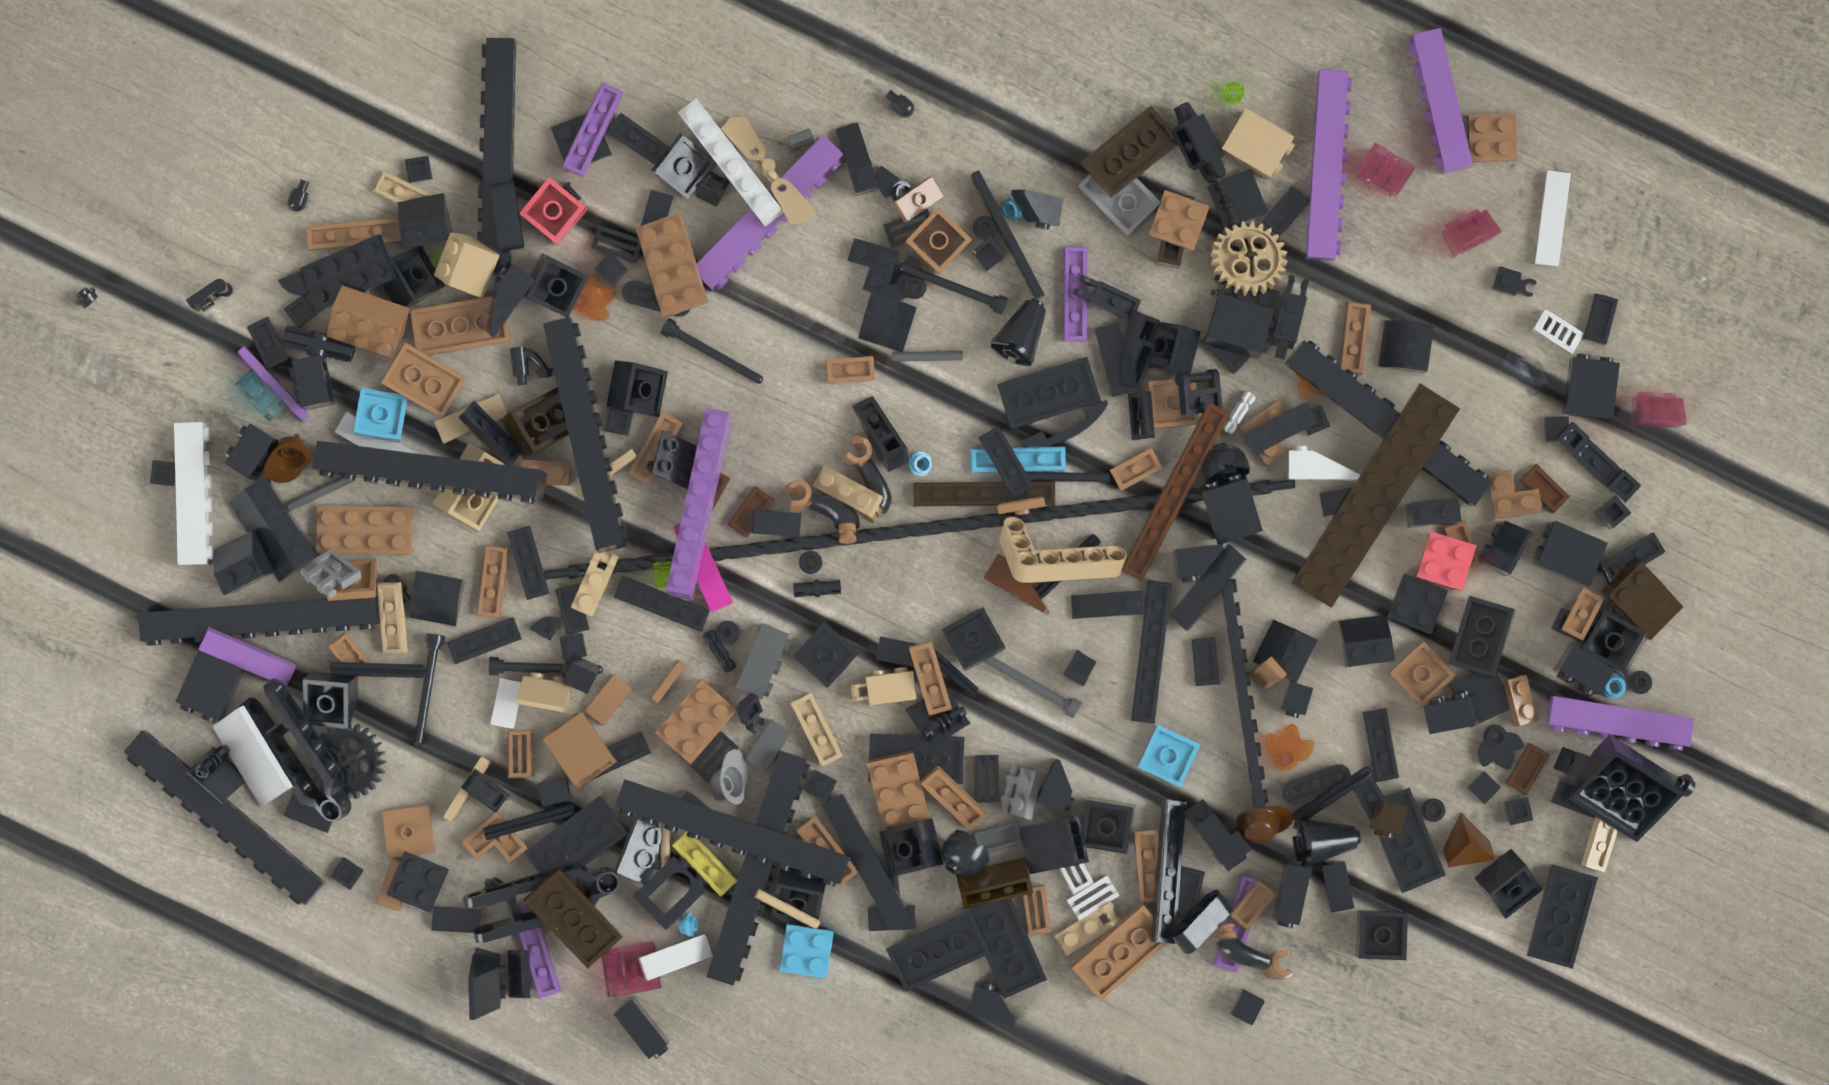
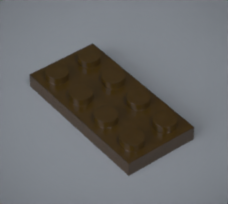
[1081,106,1178,199]
[523,867,623,969]

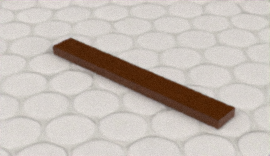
[1122,402,1230,581]

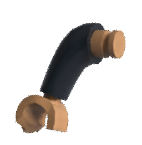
[840,436,892,523]
[785,480,860,544]
[1216,924,1294,980]

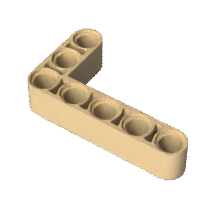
[999,517,1127,583]

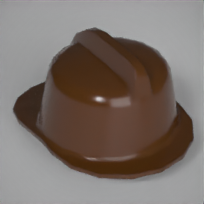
[264,433,311,483]
[1236,806,1293,844]

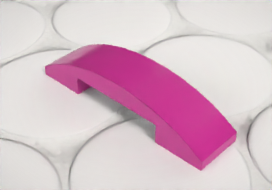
[673,524,733,613]

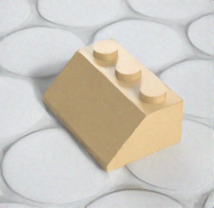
[432,443,504,531]

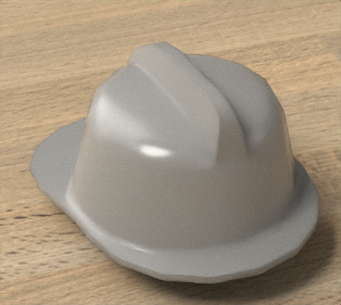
[711,749,748,805]

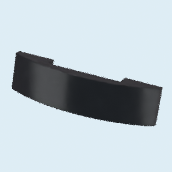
[1021,400,1108,447]
[1556,422,1641,503]

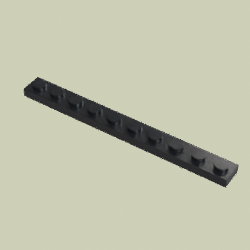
[1222,578,1269,808]

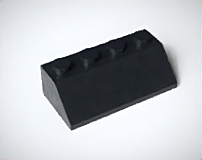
[229,476,319,582]

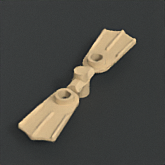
[721,116,816,225]

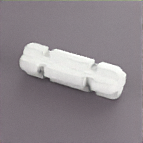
[1222,391,1255,434]

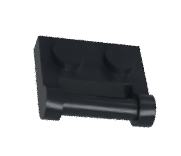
[186,279,233,312]
[1175,369,1223,415]

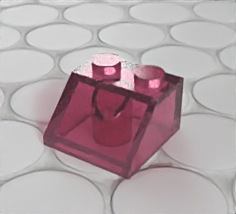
[1356,142,1415,197]
[1441,209,1502,258]
[1631,392,1686,428]
[601,941,661,997]

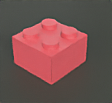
[519,177,587,246]
[1416,532,1477,591]

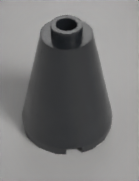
[991,298,1046,367]
[1292,819,1361,867]

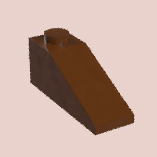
[984,554,1050,616]

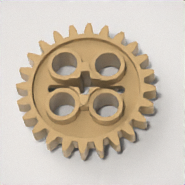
[1210,221,1288,296]

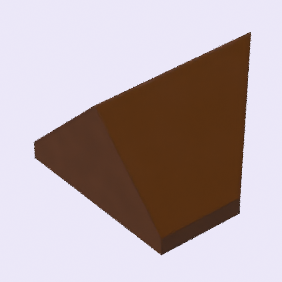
[1443,812,1495,867]

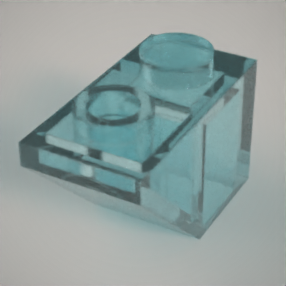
[236,369,287,422]

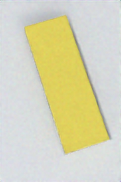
[672,831,738,897]

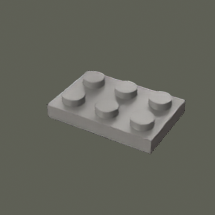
[1078,174,1160,237]

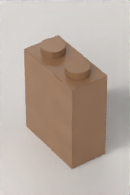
[543,712,617,789]

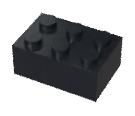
[1448,596,1516,679]

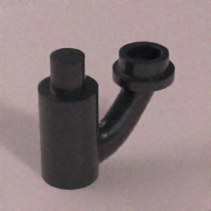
[510,347,553,386]

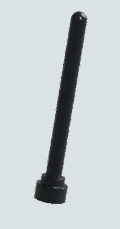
[899,263,1008,315]
[660,318,763,384]
[414,633,445,747]
[489,657,603,676]

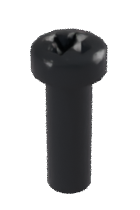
[562,182,581,201]

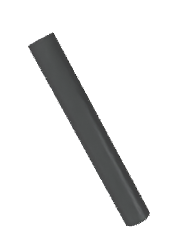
[892,351,963,362]
[286,477,354,512]

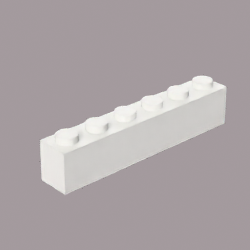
[678,98,783,227]
[174,422,214,566]

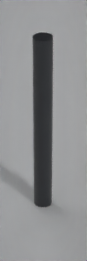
[1026,472,1110,482]

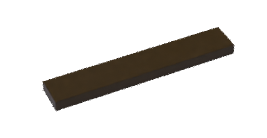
[914,481,1055,507]

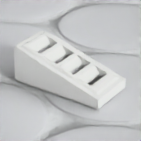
[1531,309,1584,354]

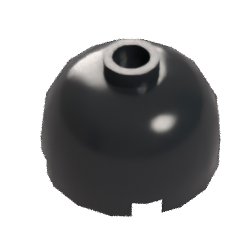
[1202,443,1250,481]
[941,829,990,877]

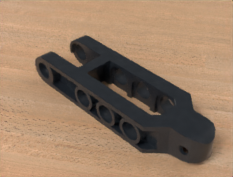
[239,678,351,822]
[463,862,620,943]

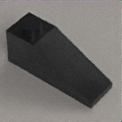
[836,122,879,197]
[486,261,535,338]
[852,396,909,473]
[1071,590,1145,619]
[1184,799,1247,872]

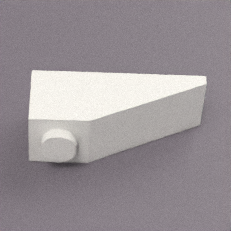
[1287,446,1360,481]

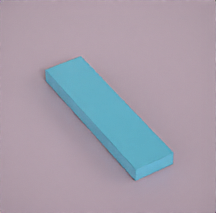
[971,447,1066,473]

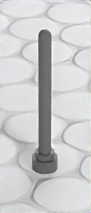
[983,657,1082,718]

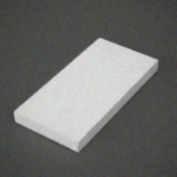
[213,705,293,807]

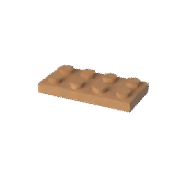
[636,213,708,318]
[410,296,511,355]
[316,506,413,555]
[1070,903,1166,1001]

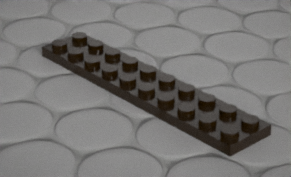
[1291,383,1460,608]

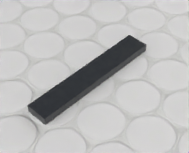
[971,170,1045,300]
[1131,580,1172,724]
[822,793,912,930]
[1151,800,1186,944]

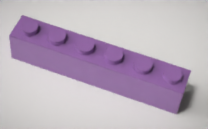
[1408,28,1473,174]
[1546,696,1694,751]

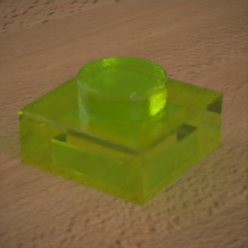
[653,561,672,588]

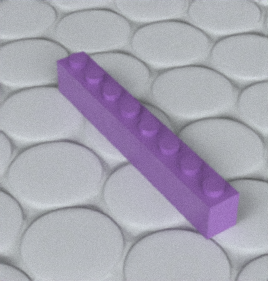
[1305,69,1352,261]
[697,135,844,291]
[666,408,732,600]

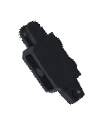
[1173,102,1226,184]
[1271,275,1309,360]

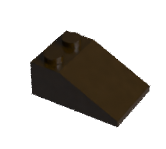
[500,387,569,460]
[1601,558,1683,641]

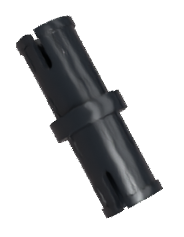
[793,579,841,598]

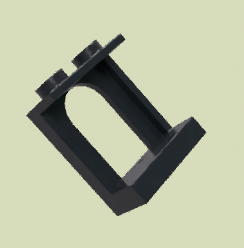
[633,856,707,930]

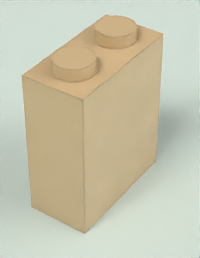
[1221,108,1295,180]

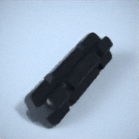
[702,629,736,673]

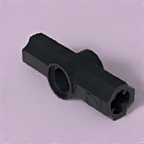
[282,326,356,363]

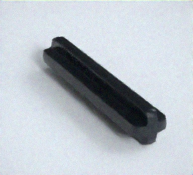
[935,650,979,697]

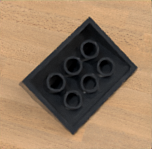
[1568,734,1685,842]

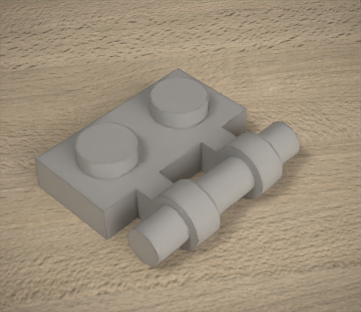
[300,549,361,598]
[1000,766,1043,820]

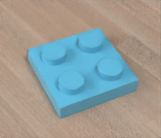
[353,388,408,443]
[1137,725,1200,788]
[780,924,834,978]

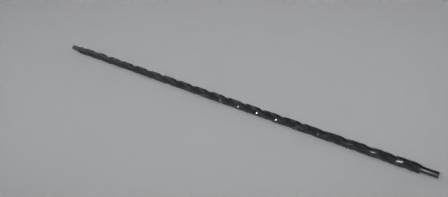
[544,479,1295,580]

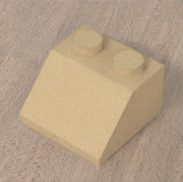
[434,233,500,298]
[516,672,571,712]

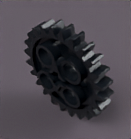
[309,724,387,799]

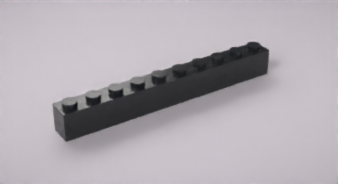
[477,38,517,275]
[543,317,629,553]
[1284,340,1492,506]
[312,441,547,505]
[138,595,380,646]
[124,730,326,905]
[706,750,810,986]
[615,779,850,887]

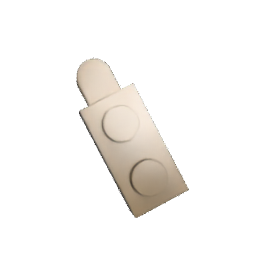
[850,667,917,705]

